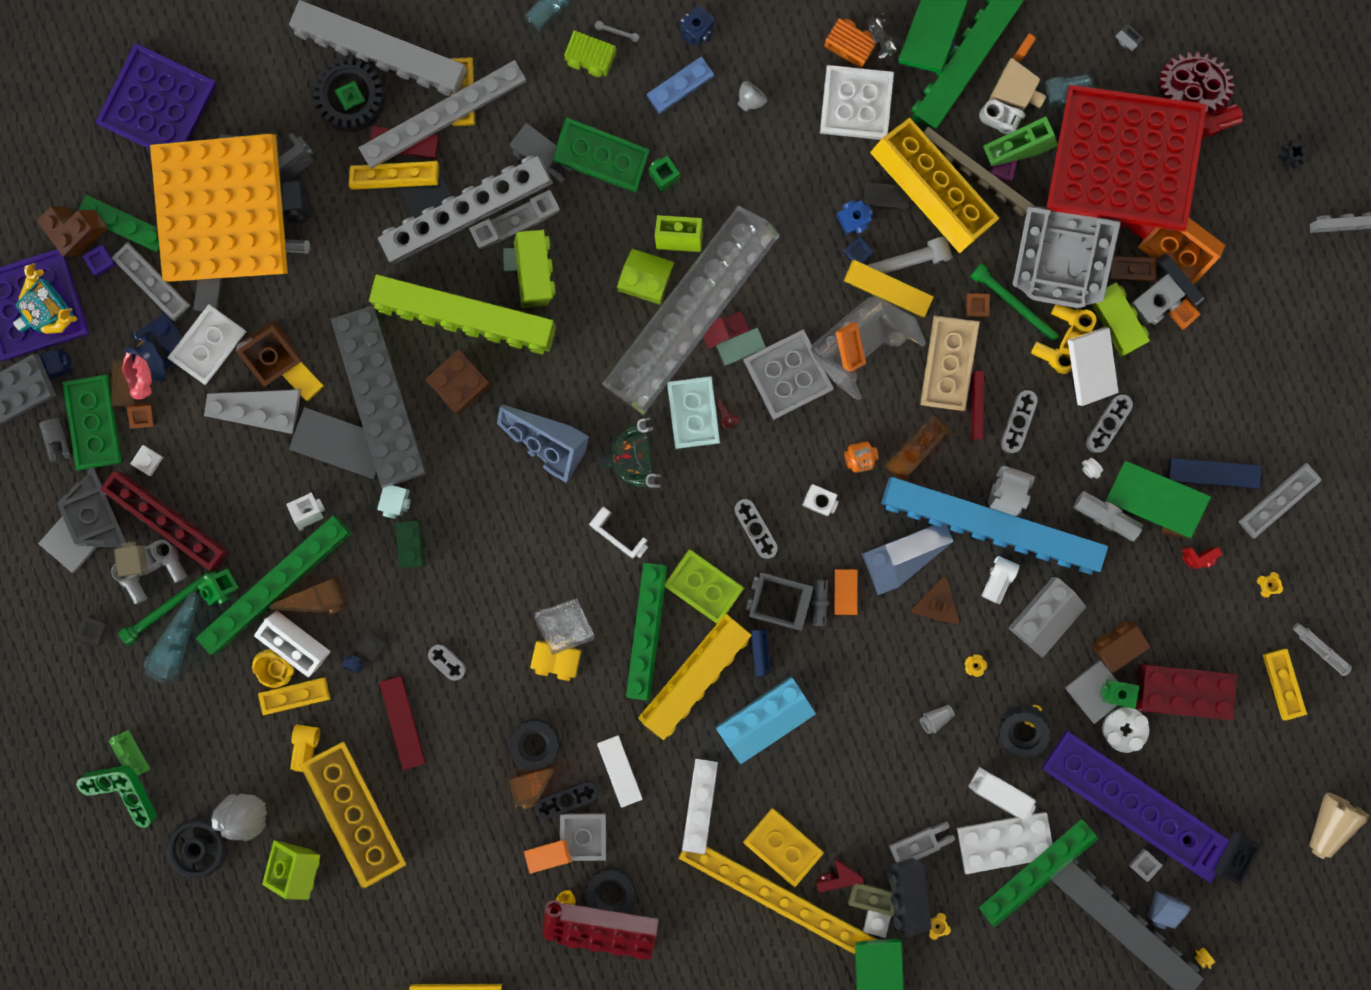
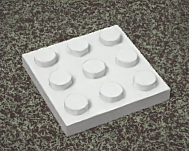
[820,65,894,140]

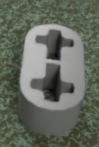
[428,644,466,681]

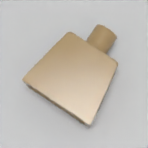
[988,58,1046,111]

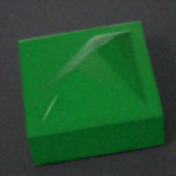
[334,81,365,112]

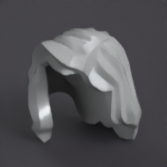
[212,794,267,841]

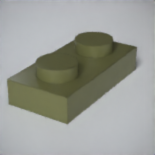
[848,883,894,917]

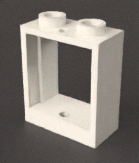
[968,767,1035,821]

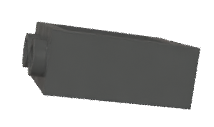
[745,572,813,631]

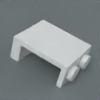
[589,507,648,559]

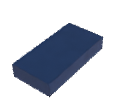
[751,629,771,676]

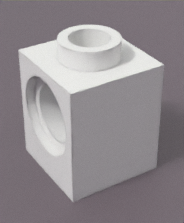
[802,484,839,516]

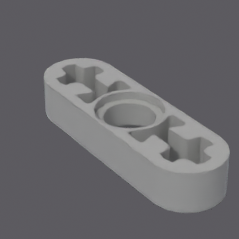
[1001,390,1038,453]
[1086,395,1133,453]
[734,499,778,559]

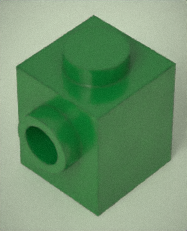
[649,155,680,192]
[1101,679,1139,708]

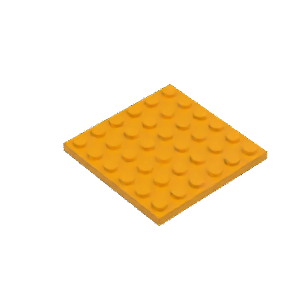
[150,134,288,282]

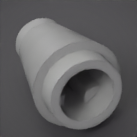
[920,705,955,734]

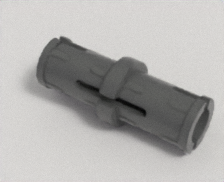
[811,580,829,626]

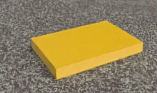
[743,807,824,887]

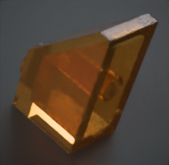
[508,766,555,809]

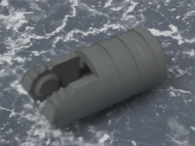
[39,418,71,462]

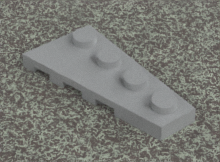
[204,389,301,434]

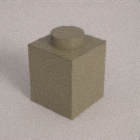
[114,542,149,577]

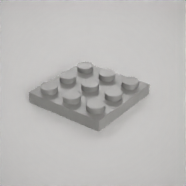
[743,329,834,420]

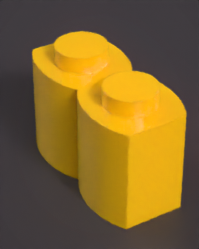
[530,640,582,681]

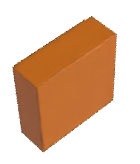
[1013,34,1036,62]
[1168,298,1201,330]

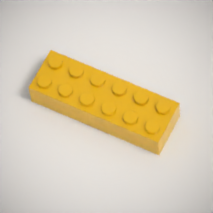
[870,118,999,253]
[300,742,406,888]

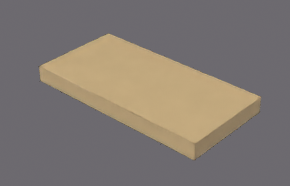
[920,315,980,411]

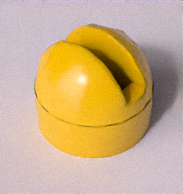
[556,890,576,905]

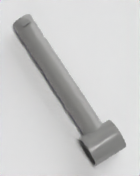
[847,236,953,274]

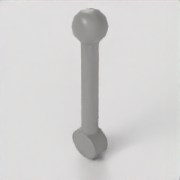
[595,21,639,42]

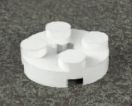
[1102,707,1149,753]

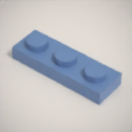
[647,56,714,114]

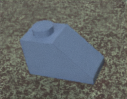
[1147,891,1190,929]

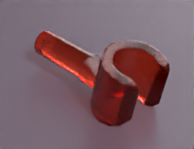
[716,399,739,429]

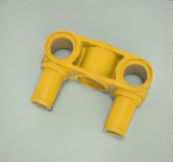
[1031,304,1096,374]

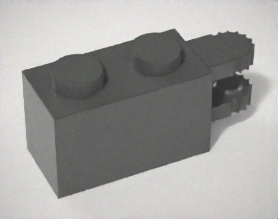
[510,123,572,183]

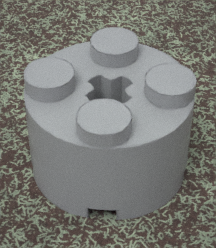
[988,465,1035,517]

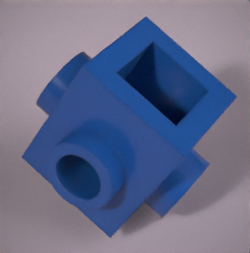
[836,199,873,235]

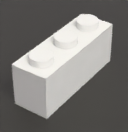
[254,611,331,678]

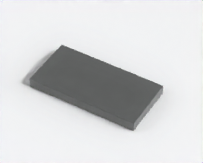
[289,407,377,479]

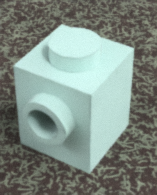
[377,485,411,519]

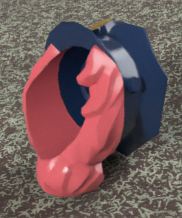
[122,340,165,399]

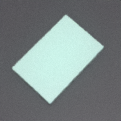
[667,376,720,449]

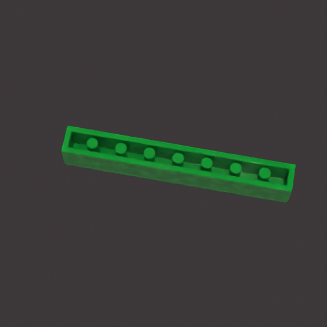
[911,0,1024,132]
[196,516,353,655]

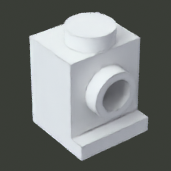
[286,493,325,531]

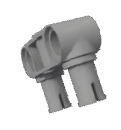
[111,540,188,604]

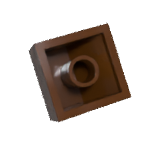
[236,320,301,387]

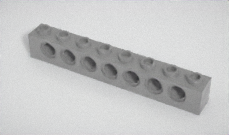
[378,155,553,264]

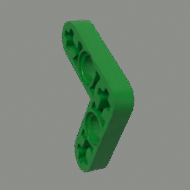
[77,766,156,828]

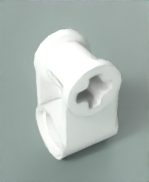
[979,100,1025,135]

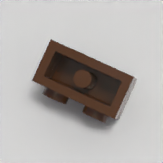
[1091,620,1150,673]

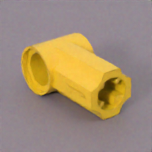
[290,724,320,772]

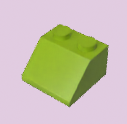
[617,249,674,305]
[262,840,320,900]

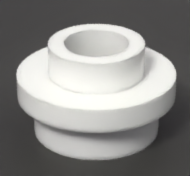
[1082,458,1103,479]

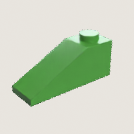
[983,117,1058,166]

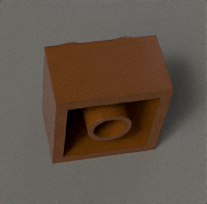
[425,349,492,415]

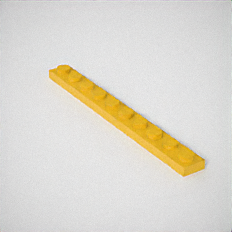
[679,846,878,954]

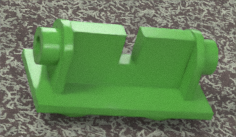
[109,729,150,776]

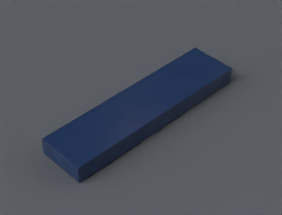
[1168,458,1261,488]

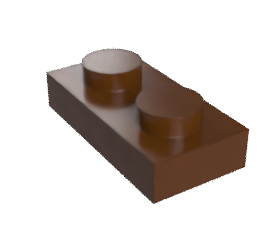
[1109,256,1156,282]

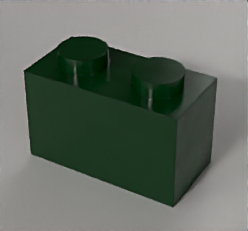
[395,521,426,568]

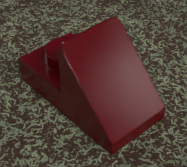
[700,311,749,349]
[815,857,864,892]

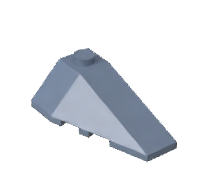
[497,405,589,483]
[861,524,953,595]

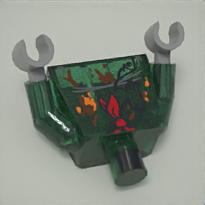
[600,418,661,488]

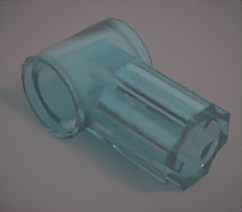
[525,0,569,30]
[1044,74,1092,106]

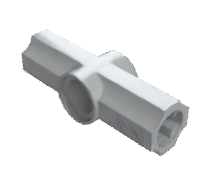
[1073,491,1143,541]

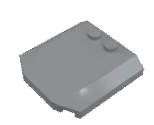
[1013,206,1121,308]

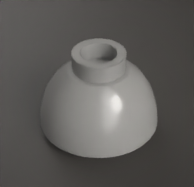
[737,81,767,112]

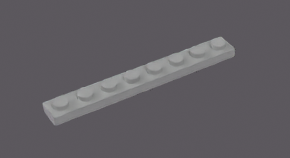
[359,60,526,169]

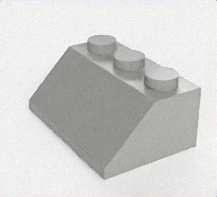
[1008,577,1086,658]

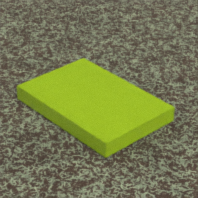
[665,549,744,623]

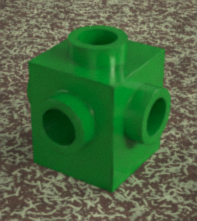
[198,569,239,606]

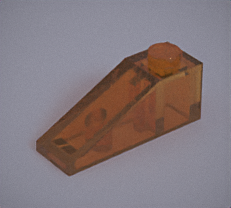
[885,415,949,480]
[269,579,347,615]

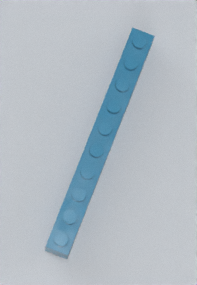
[881,477,1108,575]

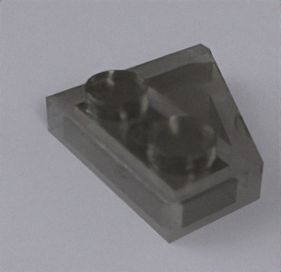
[867,13,904,59]

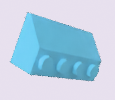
[716,676,816,764]

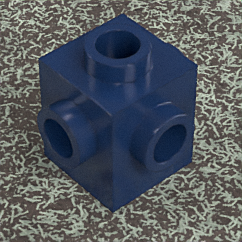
[680,5,715,46]

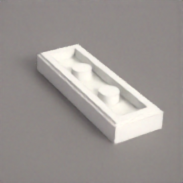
[597,735,643,808]

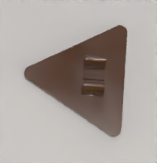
[911,577,960,625]

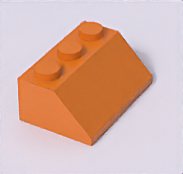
[1138,218,1225,285]

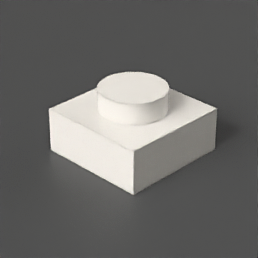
[130,445,164,476]
[863,910,891,938]

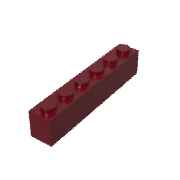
[100,471,230,570]

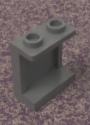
[278,133,314,183]

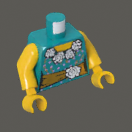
[13,263,77,334]

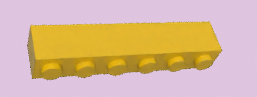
[638,614,751,740]

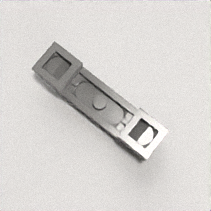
[469,190,560,249]

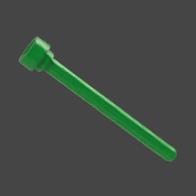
[970,263,1058,341]
[118,572,211,646]

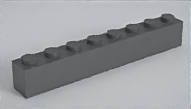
[1051,859,1204,990]

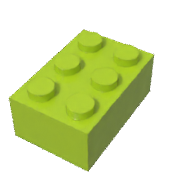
[514,230,555,308]

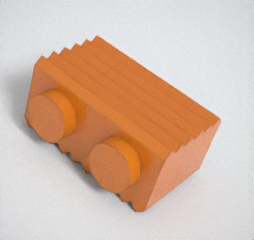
[824,18,878,69]

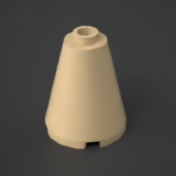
[1310,792,1369,859]

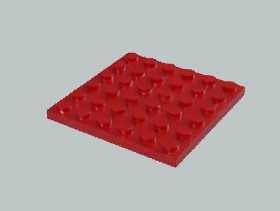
[1046,85,1207,232]

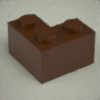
[37,206,108,257]

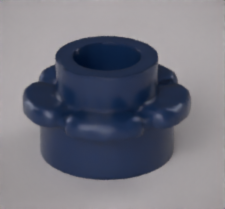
[342,654,364,674]

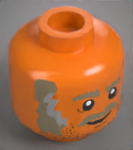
[844,441,879,473]

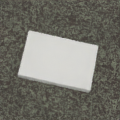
[168,304,247,385]
[1068,327,1119,406]

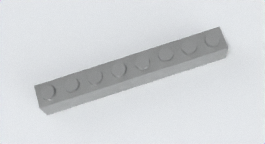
[289,0,467,96]

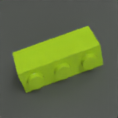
[1091,282,1150,357]

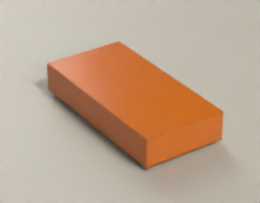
[836,322,866,373]
[834,570,857,615]
[524,839,572,874]

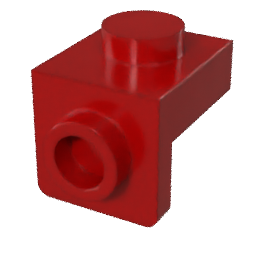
[1181,547,1223,569]

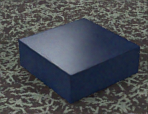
[843,236,875,263]

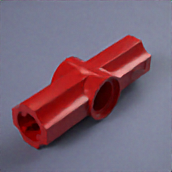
[1202,104,1243,139]

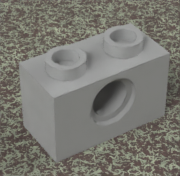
[1129,274,1185,326]

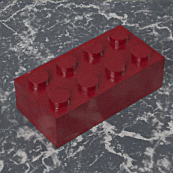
[1135,664,1237,720]

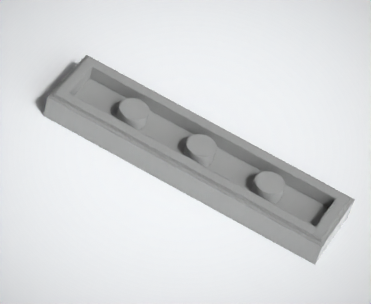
[112,242,191,322]
[1238,463,1322,539]

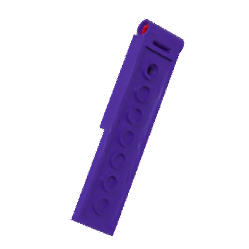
[1041,731,1229,883]

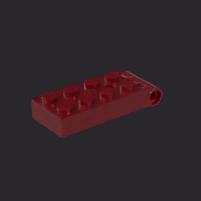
[542,900,658,959]

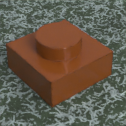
[965,293,990,318]
[127,403,154,429]

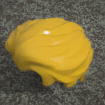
[252,649,294,688]

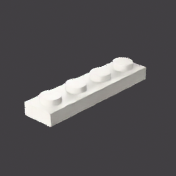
[682,759,718,854]

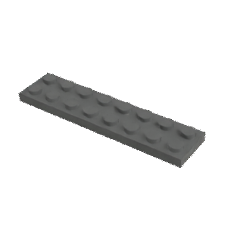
[331,305,426,488]

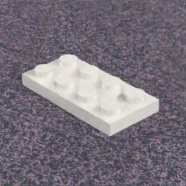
[956,812,1053,874]

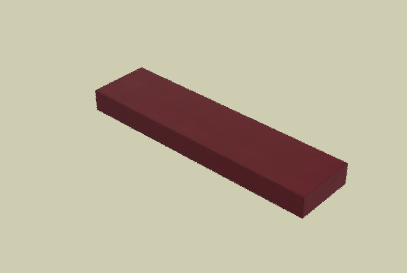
[379,676,426,770]

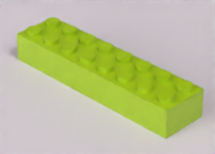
[369,275,556,355]

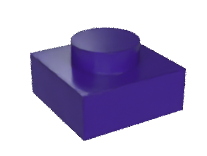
[82,244,116,276]

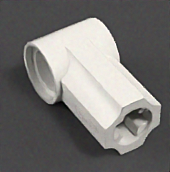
[981,556,1019,604]

